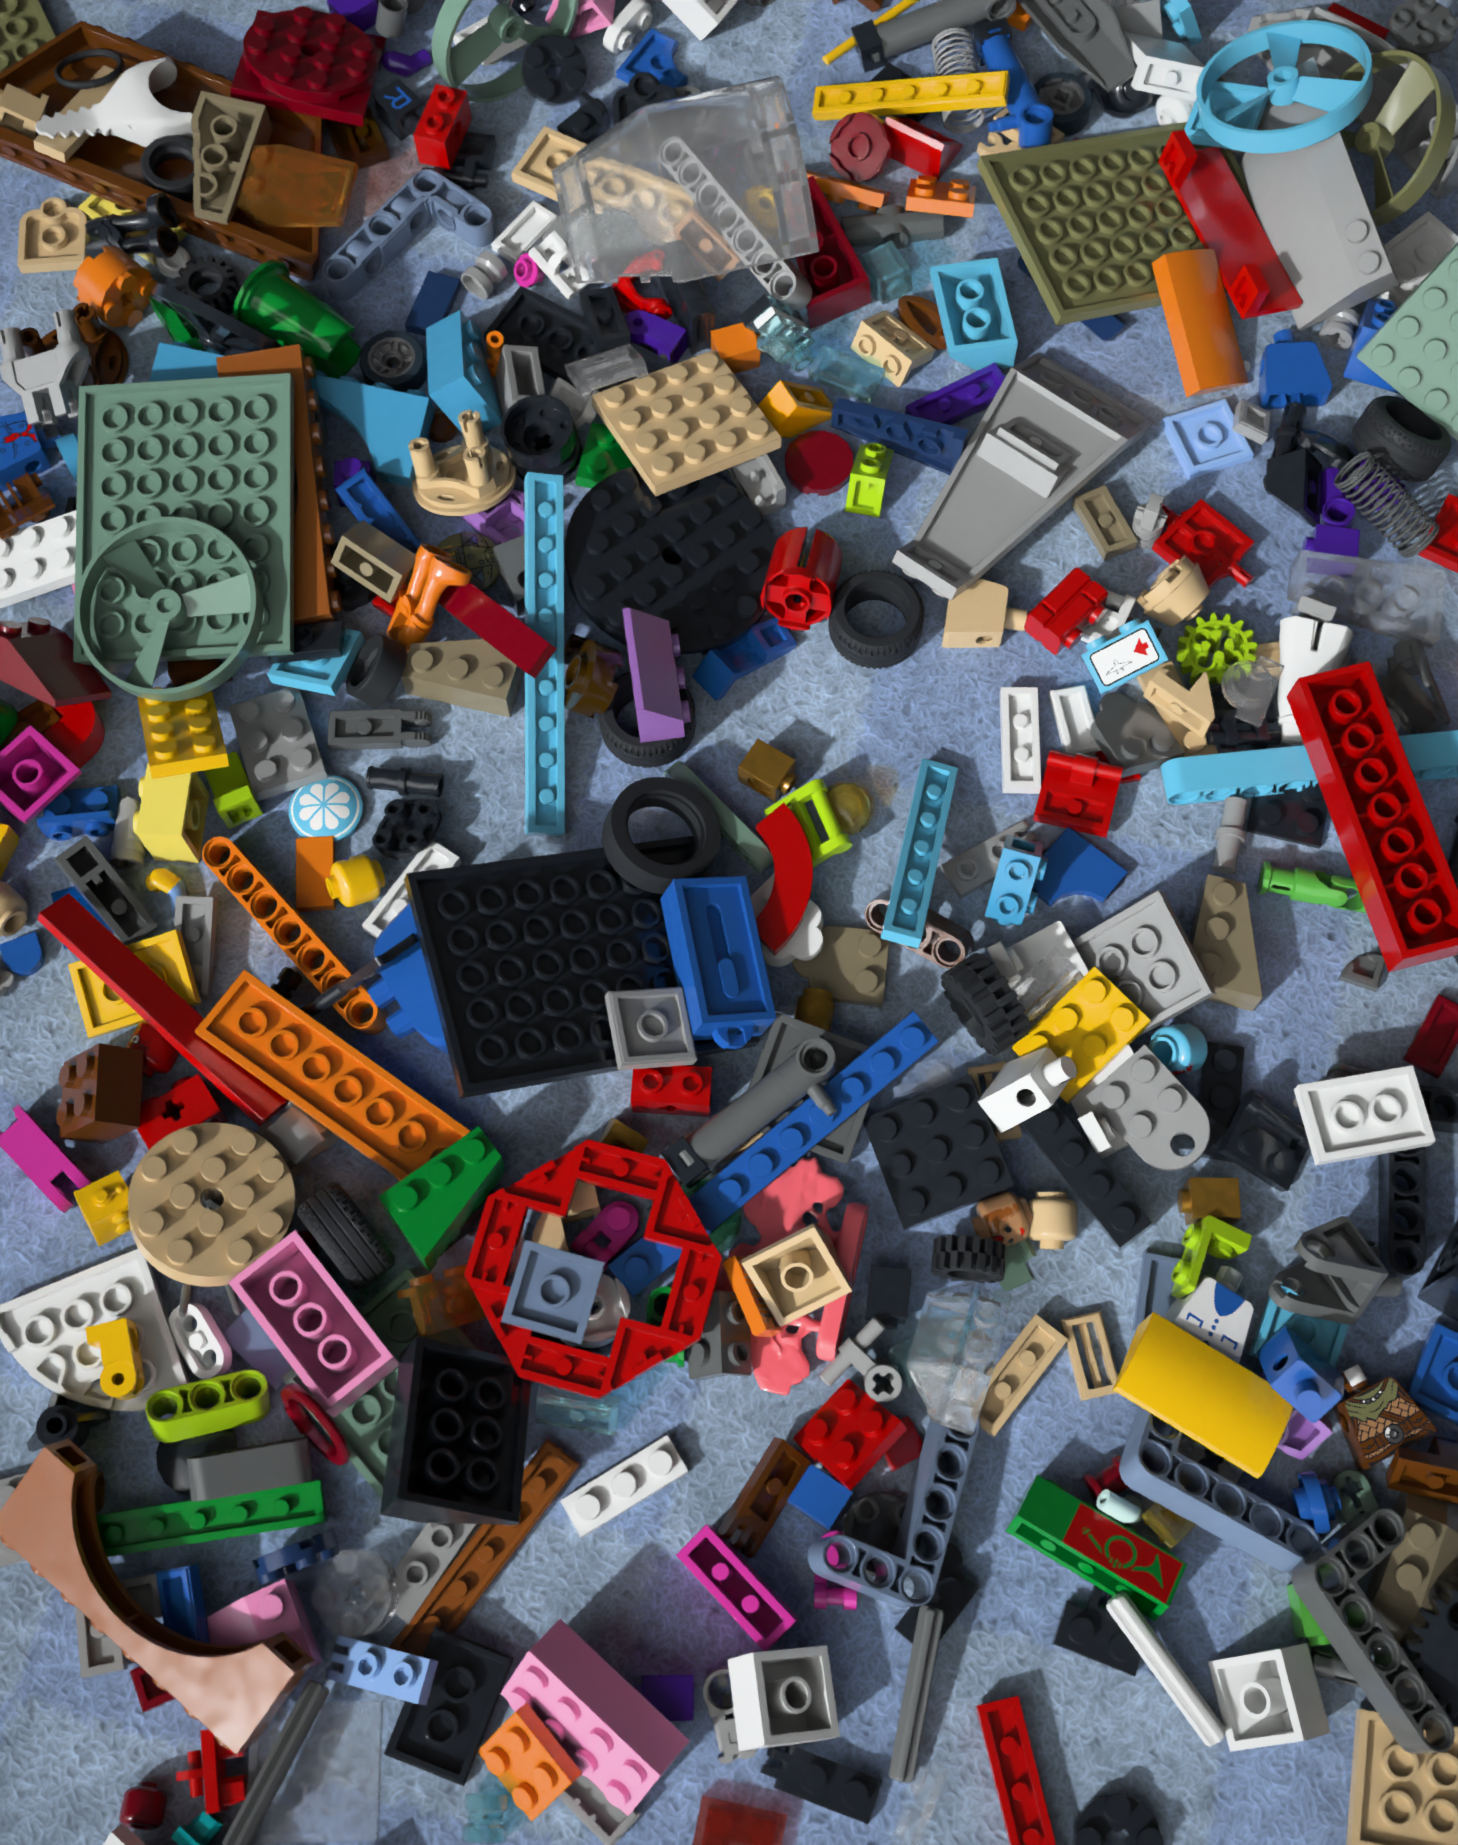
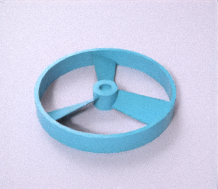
[1196,20,1373,154]

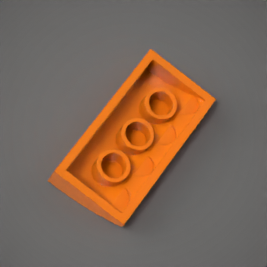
[1151,249,1249,398]

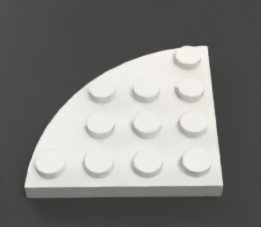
[0,1249,190,1412]

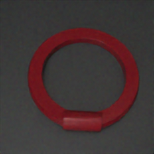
[281,1383,351,1465]

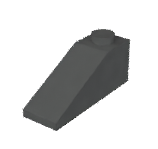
[54,835,158,946]

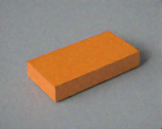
[296,836,336,912]

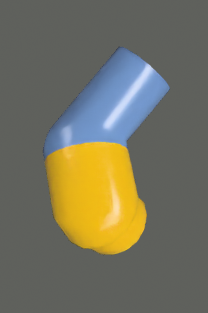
[145,868,188,916]

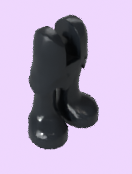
[85,192,179,258]

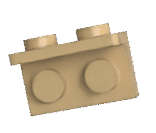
[851,310,936,387]

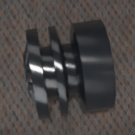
[500,394,583,485]

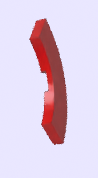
[755,803,813,956]

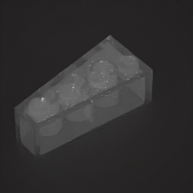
[1287,550,1446,652]

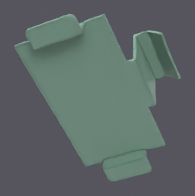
[999,1238,1037,1293]

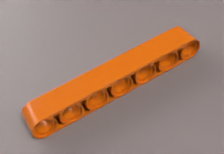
[202,836,389,1035]

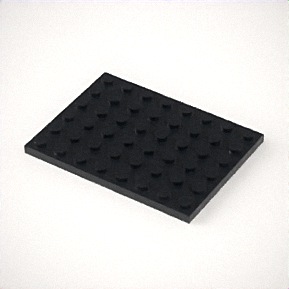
[404,836,760,1098]

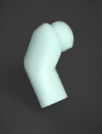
[1096,1489,1142,1526]

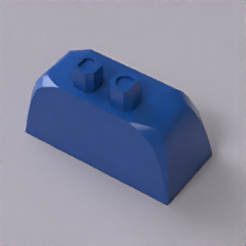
[367,903,449,1054]

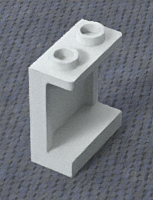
[1123,31,1205,101]

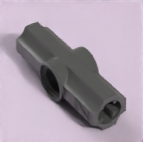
[840,204,944,250]

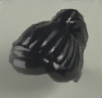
[1079,61,1153,119]

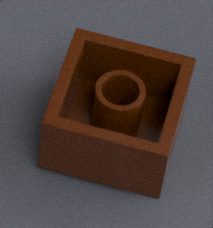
[56,1043,143,1144]

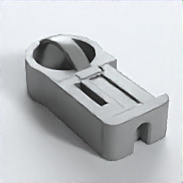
[703,1667,756,1764]

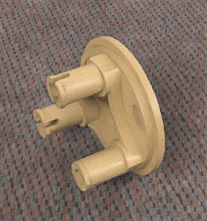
[408,410,517,516]

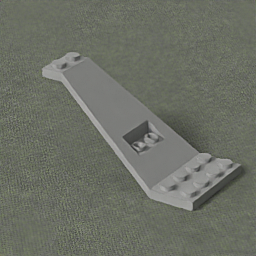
[892,352,1153,600]

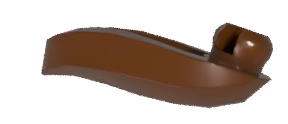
[897,295,947,350]

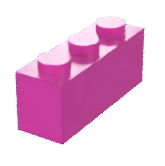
[676,1524,800,1651]

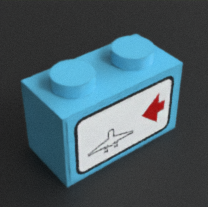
[1081,618,1168,695]

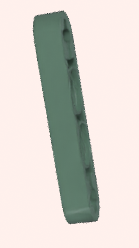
[663,761,773,874]

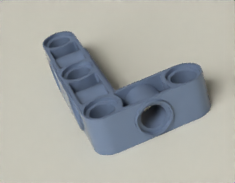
[322,169,495,301]

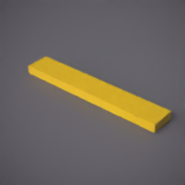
[812,70,1010,121]

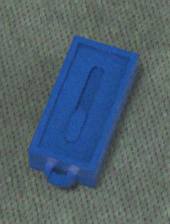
[660,876,776,1049]

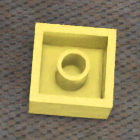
[133,763,210,863]

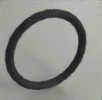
[54,49,124,89]

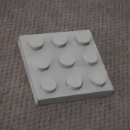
[1072,890,1217,1037]

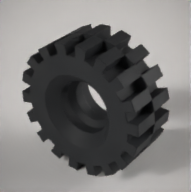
[941,953,1030,1056]

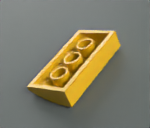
[1113,1312,1293,1479]

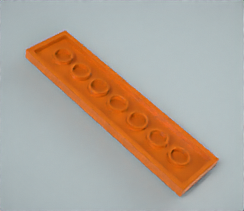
[195,969,498,1181]

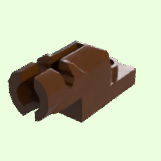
[1385,1436,1458,1504]

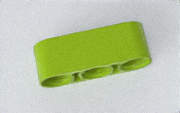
[145,1370,271,1443]

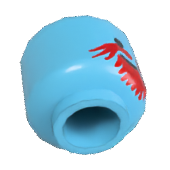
[1149,1024,1208,1076]

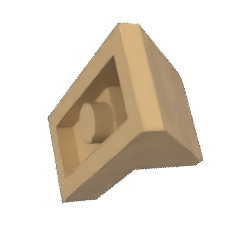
[1143,670,1215,738]

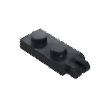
[760,1745,882,1824]

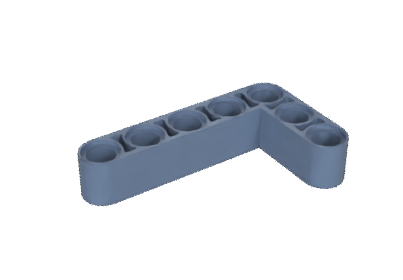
[807,1403,980,1608]
[1119,1406,1321,1572]

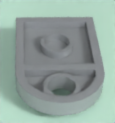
[1085,1045,1210,1171]

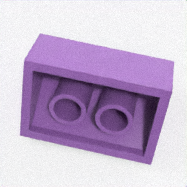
[622,608,691,743]

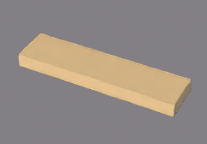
[34,65,123,163]

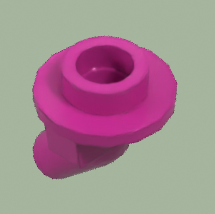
[514,253,546,288]

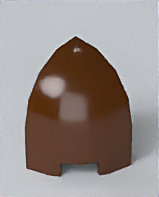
[168,659,233,687]

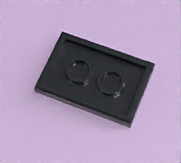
[384,1625,514,1786]

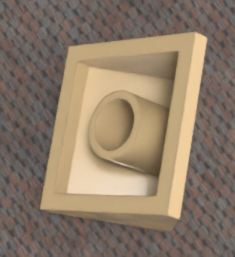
[741,1223,852,1327]

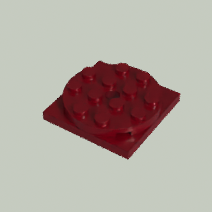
[230,6,386,127]

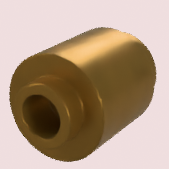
[794,988,835,1032]

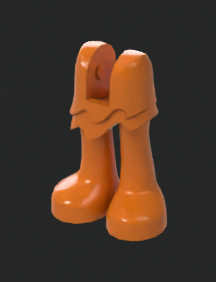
[387,542,473,652]

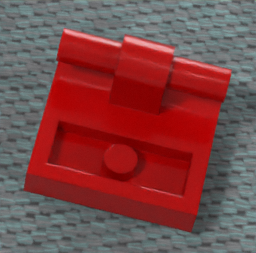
[1033,750,1123,838]

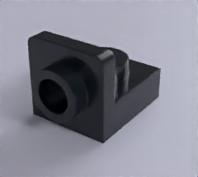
[557,91,608,145]

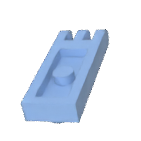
[325,1635,438,1706]

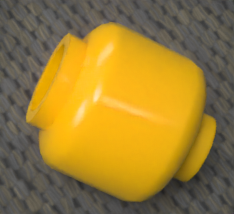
[326,854,385,908]

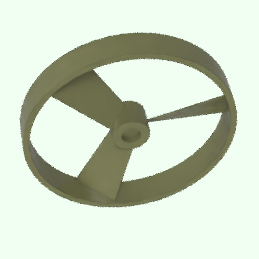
[1338,50,1456,227]

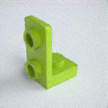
[845,443,894,518]
[204,752,263,829]
[1171,1215,1252,1299]

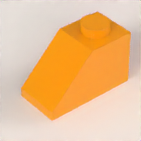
[757,380,833,438]

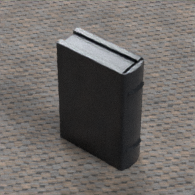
[660,239,715,355]

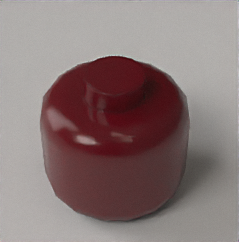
[119,1781,167,1830]

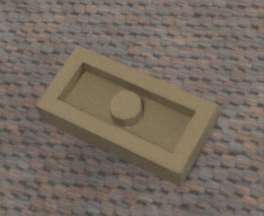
[1072,485,1138,561]

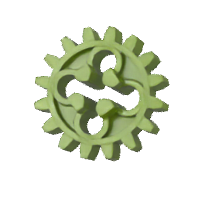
[1176,613,1258,685]

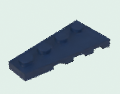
[831,398,969,475]

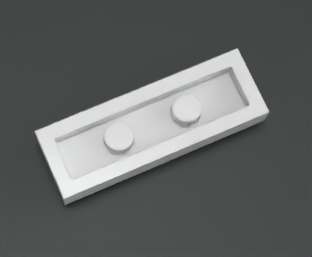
[1000,687,1041,794]
[362,841,462,939]
[560,1435,689,1539]

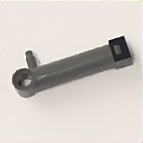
[851,0,1017,72]
[660,1038,838,1189]

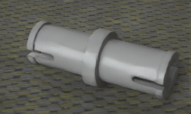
[1212,797,1249,875]

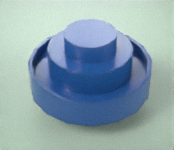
[1291,1470,1342,1534]

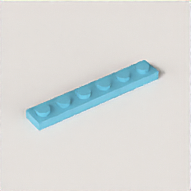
[880,758,958,949]

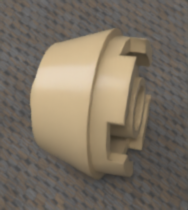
[1136,555,1210,627]

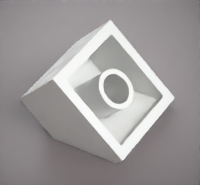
[1208,1643,1331,1751]

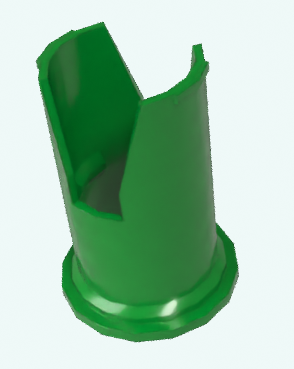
[233,259,362,379]

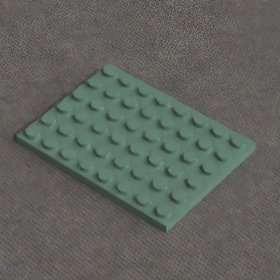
[73,373,294,666]

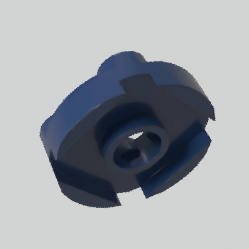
[252,1529,341,1585]

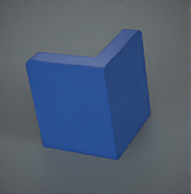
[787,1465,853,1531]

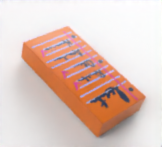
[723,1255,783,1337]

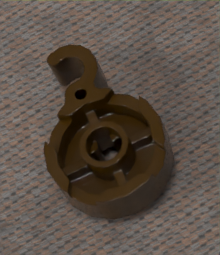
[564,634,623,719]

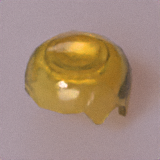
[826,780,875,836]

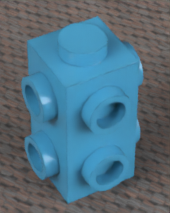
[985,834,1048,926]

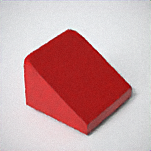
[883,1415,923,1473]

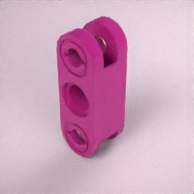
[0,1104,93,1213]

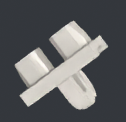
[528,230,595,300]

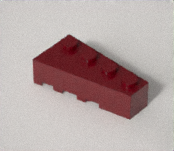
[783,176,872,329]

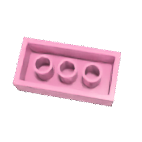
[228,1230,399,1418]
[501,1619,690,1816]

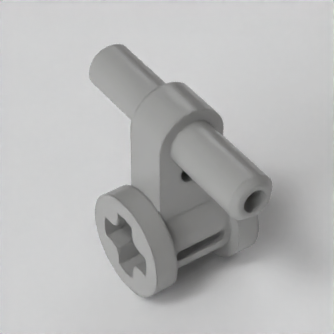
[820,1317,902,1403]

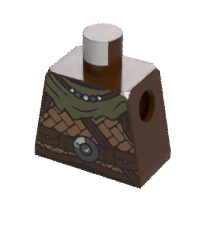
[1333,1364,1437,1472]

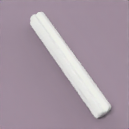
[1106,1592,1226,1746]

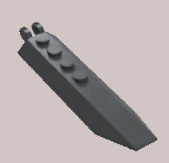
[1017,0,1136,92]

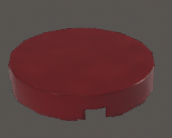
[829,112,893,182]
[785,430,853,496]

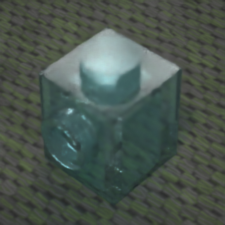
[861,240,913,305]

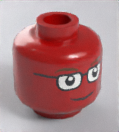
[126,1021,180,1078]

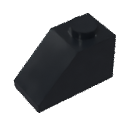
[1263,448,1322,528]

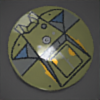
[437,532,499,591]

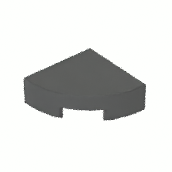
[1338,953,1385,992]

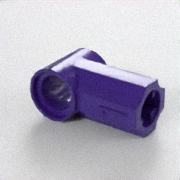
[1320,468,1355,529]

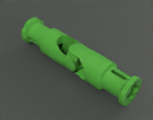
[1257,861,1366,913]

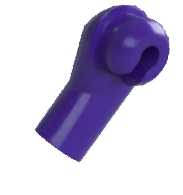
[382,48,432,77]

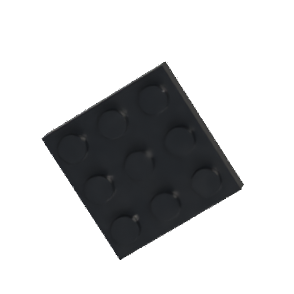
[863,1075,1016,1230]

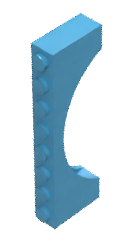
[149,341,435,487]

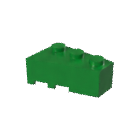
[378,1126,506,1273]

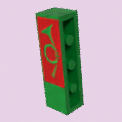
[1006,1475,1187,1621]

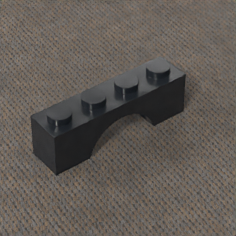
[1020,1102,1152,1251]

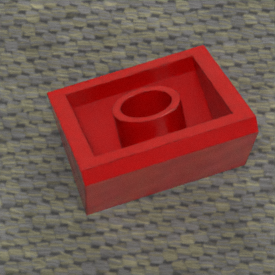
[884,116,964,181]

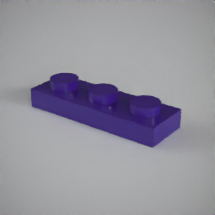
[905,363,1005,425]

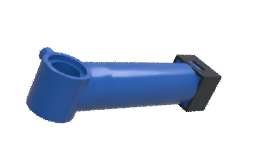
[974,18,1053,149]

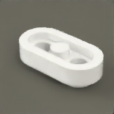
[603,0,653,54]
[168,1303,232,1379]

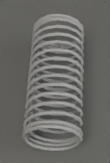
[931,28,985,134]

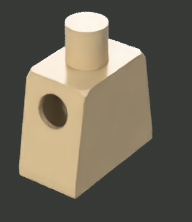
[942,578,1027,648]

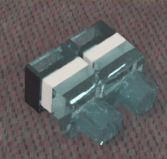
[739,294,815,372]

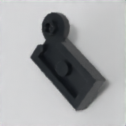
[893,1543,979,1645]

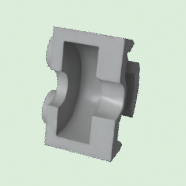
[256,1102,340,1180]

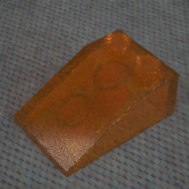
[236,144,359,228]

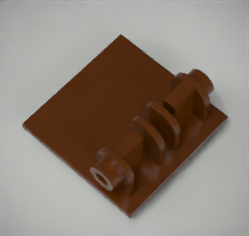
[0,472,56,539]

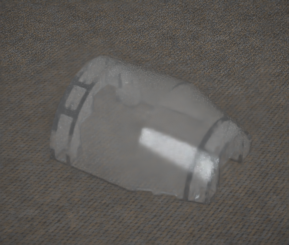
[551,75,819,283]

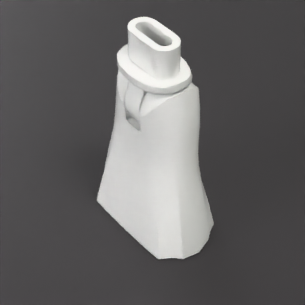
[1277,616,1354,746]

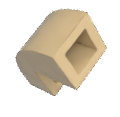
[531,1181,601,1252]

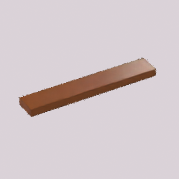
[389,1438,580,1657]

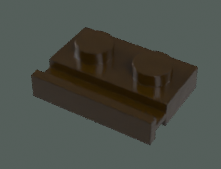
[323,108,390,174]

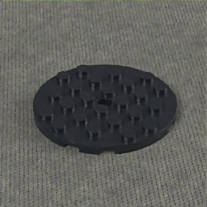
[564,466,775,658]

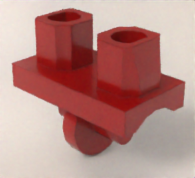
[176,1729,250,1814]

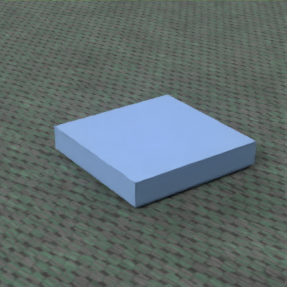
[1161,398,1254,480]

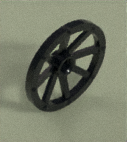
[150,282,282,355]

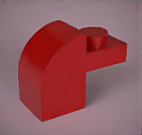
[42,702,105,769]

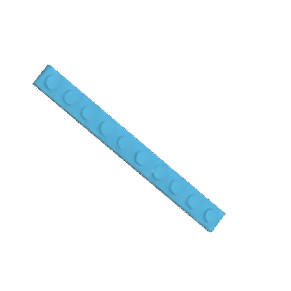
[524,472,565,836]

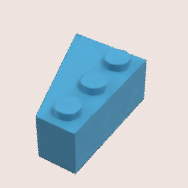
[426,310,502,433]

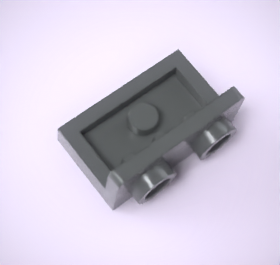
[688,1290,752,1380]

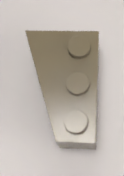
[401,639,525,718]
[1189,874,1262,1012]

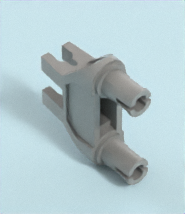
[0,310,90,426]

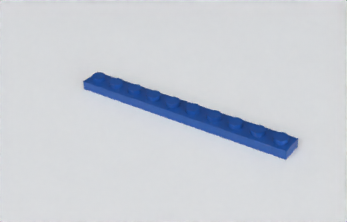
[607,1011,939,1297]

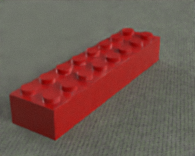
[1286,661,1458,972]

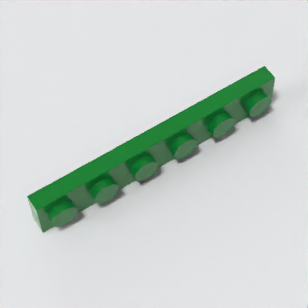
[96,1478,328,1557]

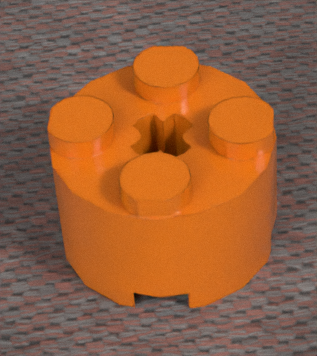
[73,245,157,328]

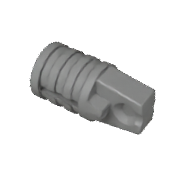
[1130,493,1168,548]

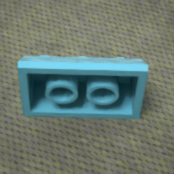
[929,257,1018,371]

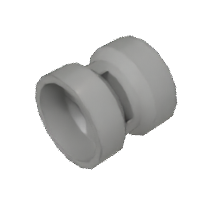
[461,250,508,300]

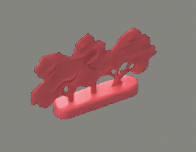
[715,1157,869,1396]

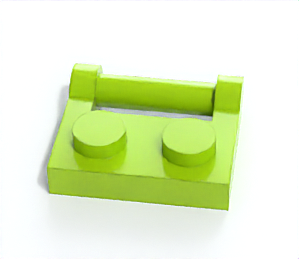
[764,779,853,868]

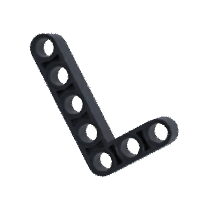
[1378,1085,1458,1282]

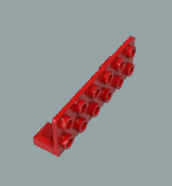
[1158,130,1302,320]

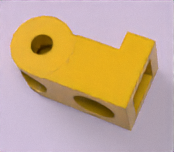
[85,1318,145,1401]

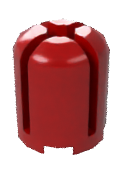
[760,527,843,630]

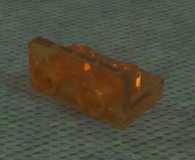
[397,1264,487,1337]

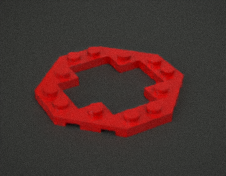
[464,1139,723,1400]

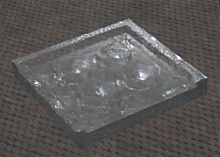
[247,1701,384,1844]

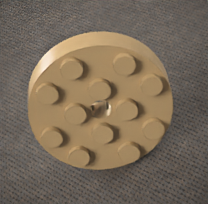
[128,1122,295,1287]

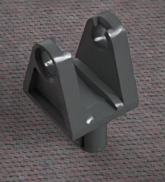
[1268,1216,1403,1325]

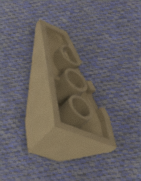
[191,91,273,225]

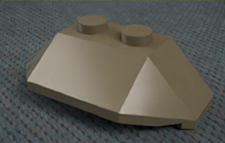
[1365,1491,1458,1647]

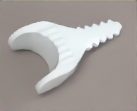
[35,57,193,147]

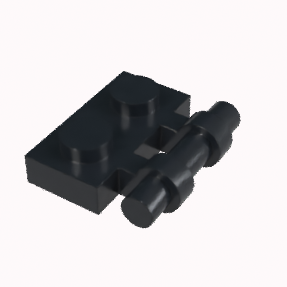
[422,132,496,190]
[1207,684,1282,749]

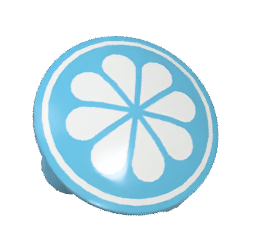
[289,775,363,842]

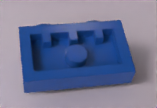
[37,785,121,841]

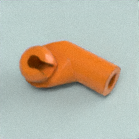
[486,331,504,377]

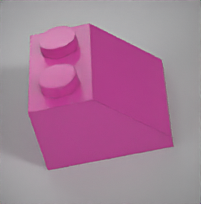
[0,725,82,824]

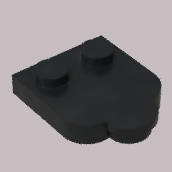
[612,72,681,159]

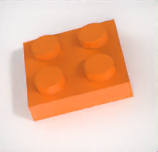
[905,175,976,218]
[478,1702,582,1822]

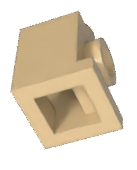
[0,83,49,139]

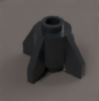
[27,1392,111,1452]

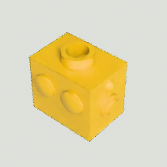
[73,1170,131,1247]

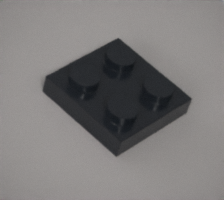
[1246,781,1328,849]

